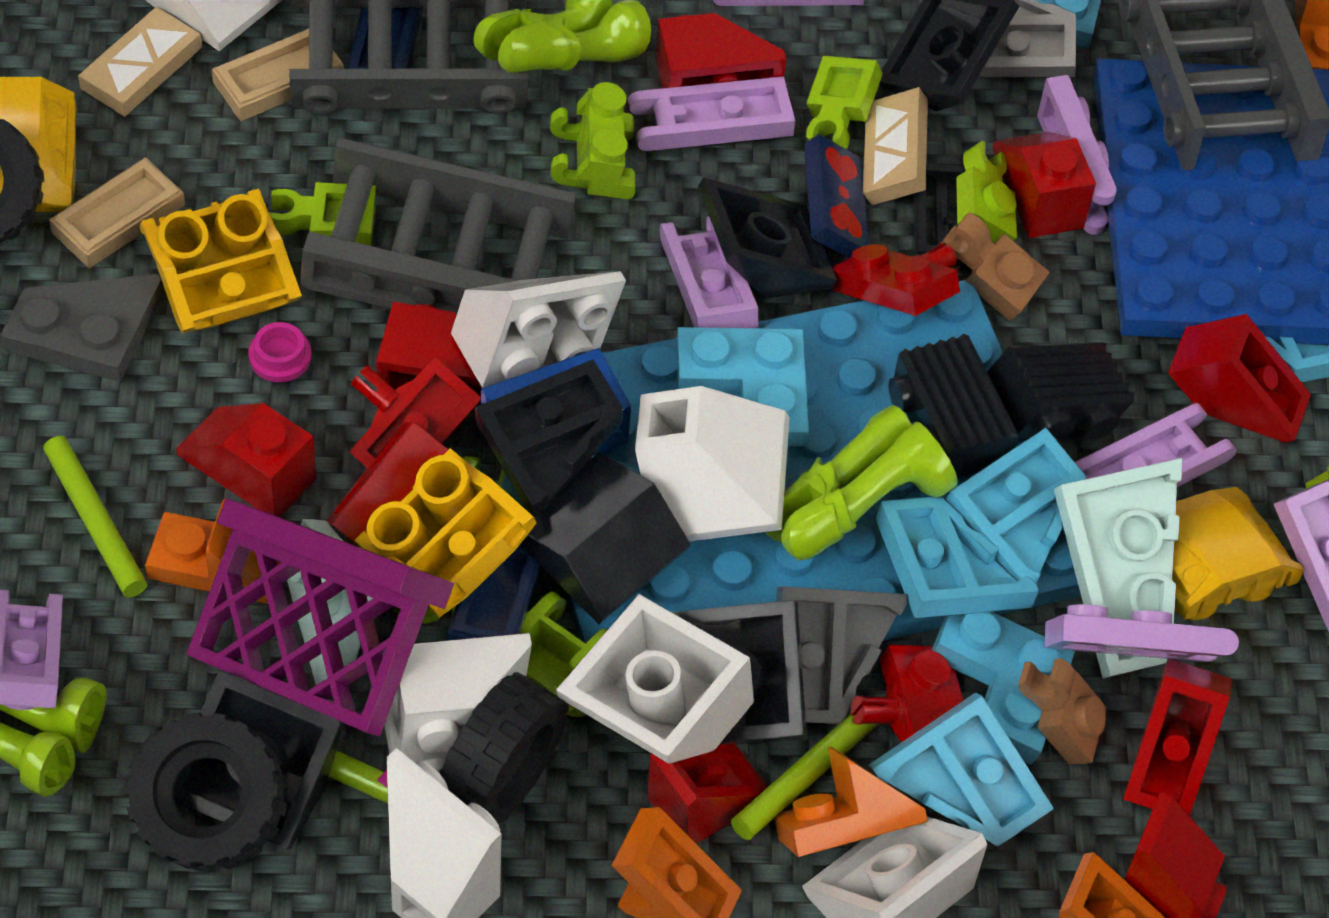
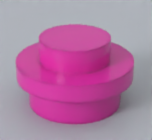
[248,322,312,382]

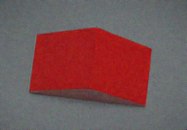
[648,743,767,844]

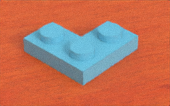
[676,327,809,447]
[932,611,1075,765]

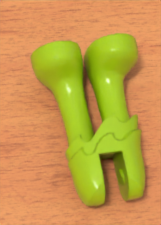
[473,0,651,73]
[764,405,958,561]
[0,677,107,797]

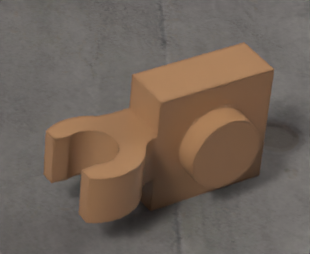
[940,212,1050,321]
[1018,658,1107,765]

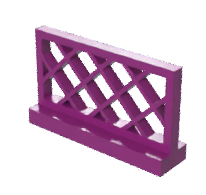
[186,498,454,736]

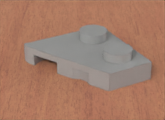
[979,0,1076,77]

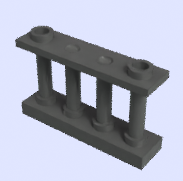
[289,0,528,113]
[1119,0,1329,170]
[300,137,576,314]

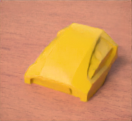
[0,77,77,212]
[139,188,302,334]
[355,448,536,618]
[1172,487,1304,620]

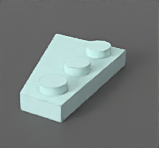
[1054,458,1182,679]

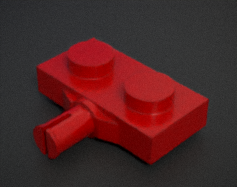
[832,243,960,316]
[349,356,481,468]
[851,645,963,742]

